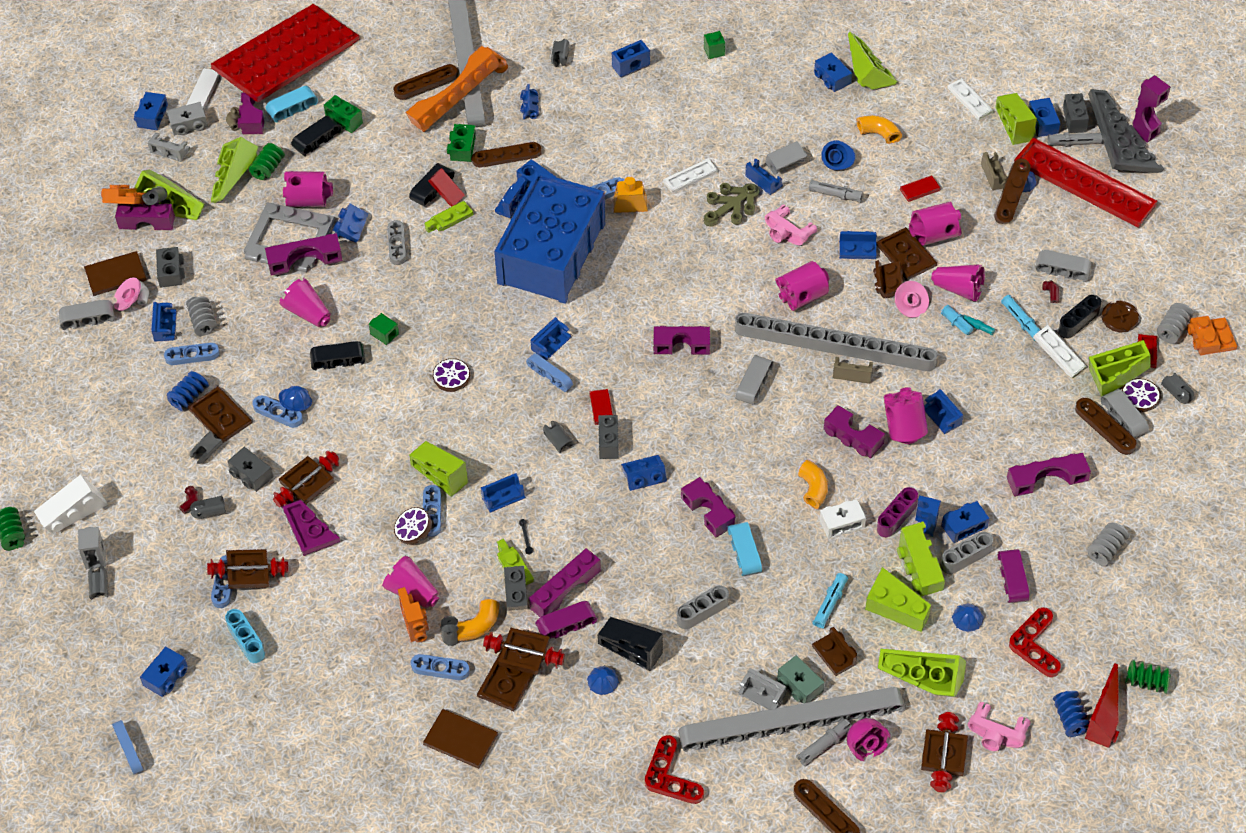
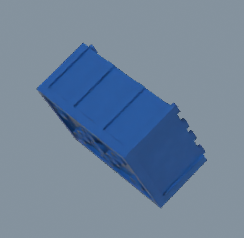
[494,172,606,304]

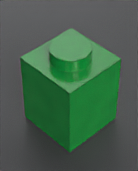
[704,31,725,59]
[369,313,399,345]

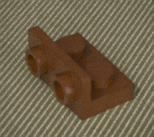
[873,260,904,298]
[812,627,857,677]

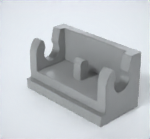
[148,133,190,162]
[765,141,807,175]
[738,668,786,710]

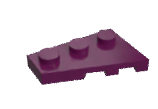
[282,500,340,556]

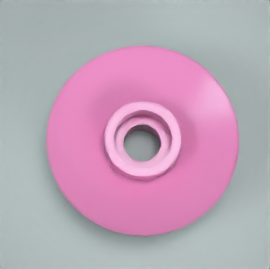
[113,278,141,311]
[895,281,929,318]

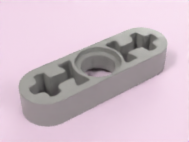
[387,220,406,265]

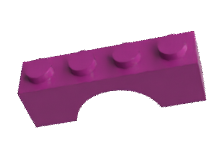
[1132,75,1171,143]
[238,92,265,134]
[265,233,343,276]
[1007,453,1091,497]
[529,548,601,617]

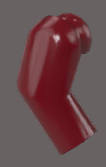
[1042,280,1059,303]
[179,485,198,514]

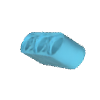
[265,86,318,123]
[728,522,762,576]
[225,609,265,663]

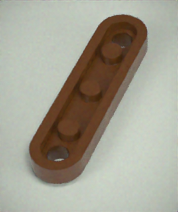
[393,64,458,100]
[472,142,542,168]
[994,159,1031,224]
[1075,398,1137,455]
[793,779,860,833]

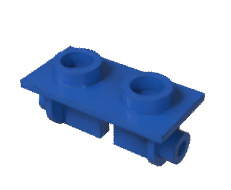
[520,84,539,120]

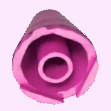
[931,264,985,301]
[279,277,331,327]
[382,555,439,608]

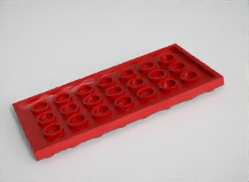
[211,4,360,102]

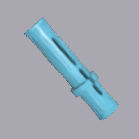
[1001,295,1040,341]
[812,573,848,629]

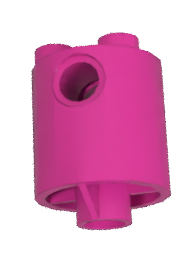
[283,171,333,207]
[909,201,962,246]
[775,261,829,311]
[884,387,928,444]

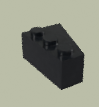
[597,617,663,671]

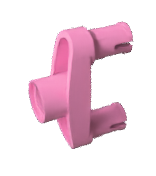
[765,204,817,245]
[968,702,1031,751]

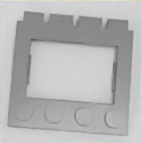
[244,202,335,273]

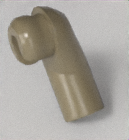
[226,107,240,131]

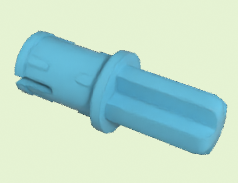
[941,305,973,335]

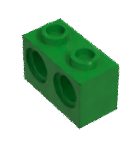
[323,95,363,133]
[447,124,476,162]

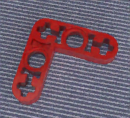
[1009,607,1061,677]
[645,735,704,804]

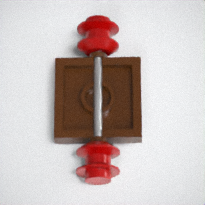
[273,451,339,507]
[207,549,288,589]
[483,627,565,675]
[921,712,968,792]

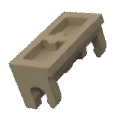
[981,152,1008,191]
[833,357,873,384]

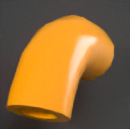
[856,115,902,144]
[798,459,828,509]
[457,599,500,641]

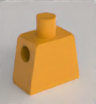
[613,177,648,213]

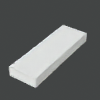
[186,68,220,111]
[947,78,993,120]
[663,158,718,194]
[1033,325,1086,378]

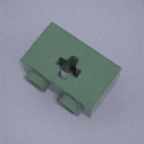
[777,655,825,703]

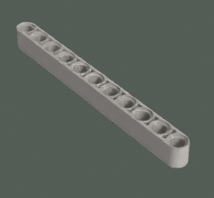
[448,0,485,127]
[735,313,937,371]
[678,687,905,752]

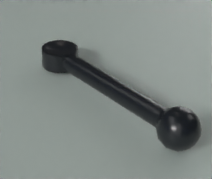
[519,519,533,555]

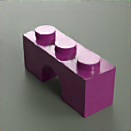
[115,204,175,230]
[653,326,710,355]
[824,405,885,459]
[681,477,736,538]

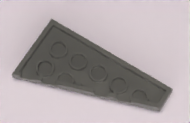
[1088,89,1164,173]

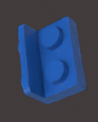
[495,177,527,218]
[839,231,877,259]
[621,455,667,491]

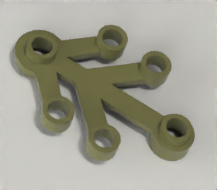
[704,183,759,227]

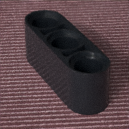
[291,116,342,157]
[409,163,455,207]
[1058,295,1102,339]
[310,341,365,371]

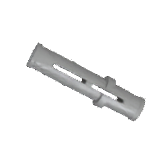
[1047,132,1103,147]
[809,179,863,203]
[796,719,852,766]

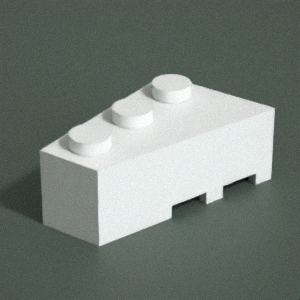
[34,475,108,534]

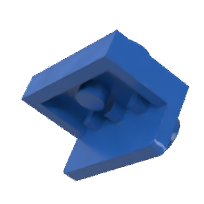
[333,203,369,243]

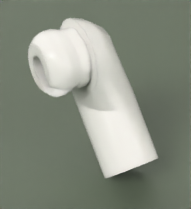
[137,281,150,305]

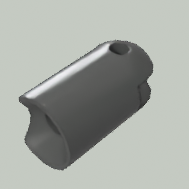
[551,39,569,67]
[142,186,167,205]
[1161,373,1194,404]
[543,421,574,453]
[190,431,223,464]
[190,495,226,519]
[88,565,108,600]
[440,616,459,646]

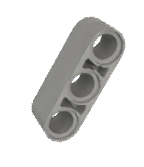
[1035,250,1091,282]
[59,300,114,330]
[735,355,773,405]
[1101,389,1149,438]
[941,532,993,574]
[677,585,729,629]

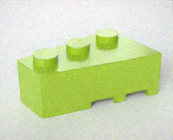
[995,93,1037,145]
[1089,340,1150,397]
[409,441,468,497]
[897,521,945,597]
[865,567,931,632]

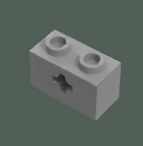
[166,102,208,136]
[78,527,106,570]

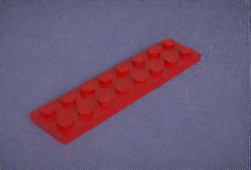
[1014,137,1157,228]

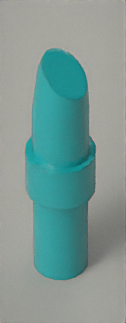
[963,315,995,335]

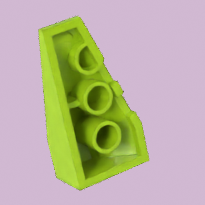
[848,32,897,90]
[211,137,258,203]
[134,169,205,220]

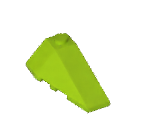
[878,648,966,697]

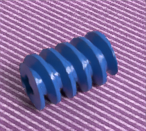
[167,371,209,411]
[1053,691,1090,738]

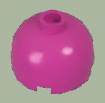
[847,718,890,761]

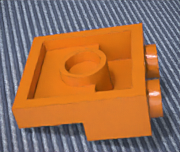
[101,185,146,204]
[1187,315,1237,356]
[397,587,429,642]

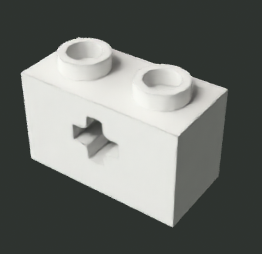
[819,499,866,539]

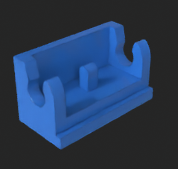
[745,158,783,195]
[151,302,176,342]
[530,317,571,360]
[924,389,963,434]
[481,473,525,513]
[915,495,941,537]

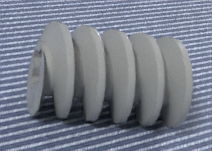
[186,296,217,337]
[1157,303,1193,344]
[1087,522,1129,566]

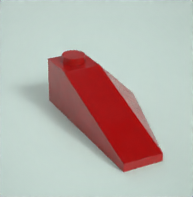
[1085,663,1120,748]

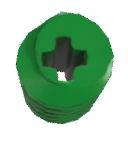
[249,143,285,180]
[0,507,25,551]
[1125,659,1171,694]

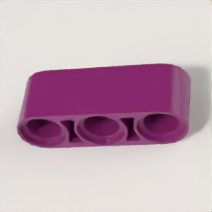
[877,487,918,538]
[998,549,1029,603]
[535,601,597,639]

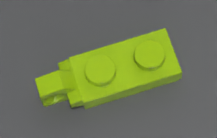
[424,201,474,233]
[496,538,534,585]

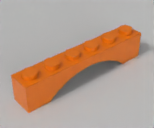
[405,46,500,132]

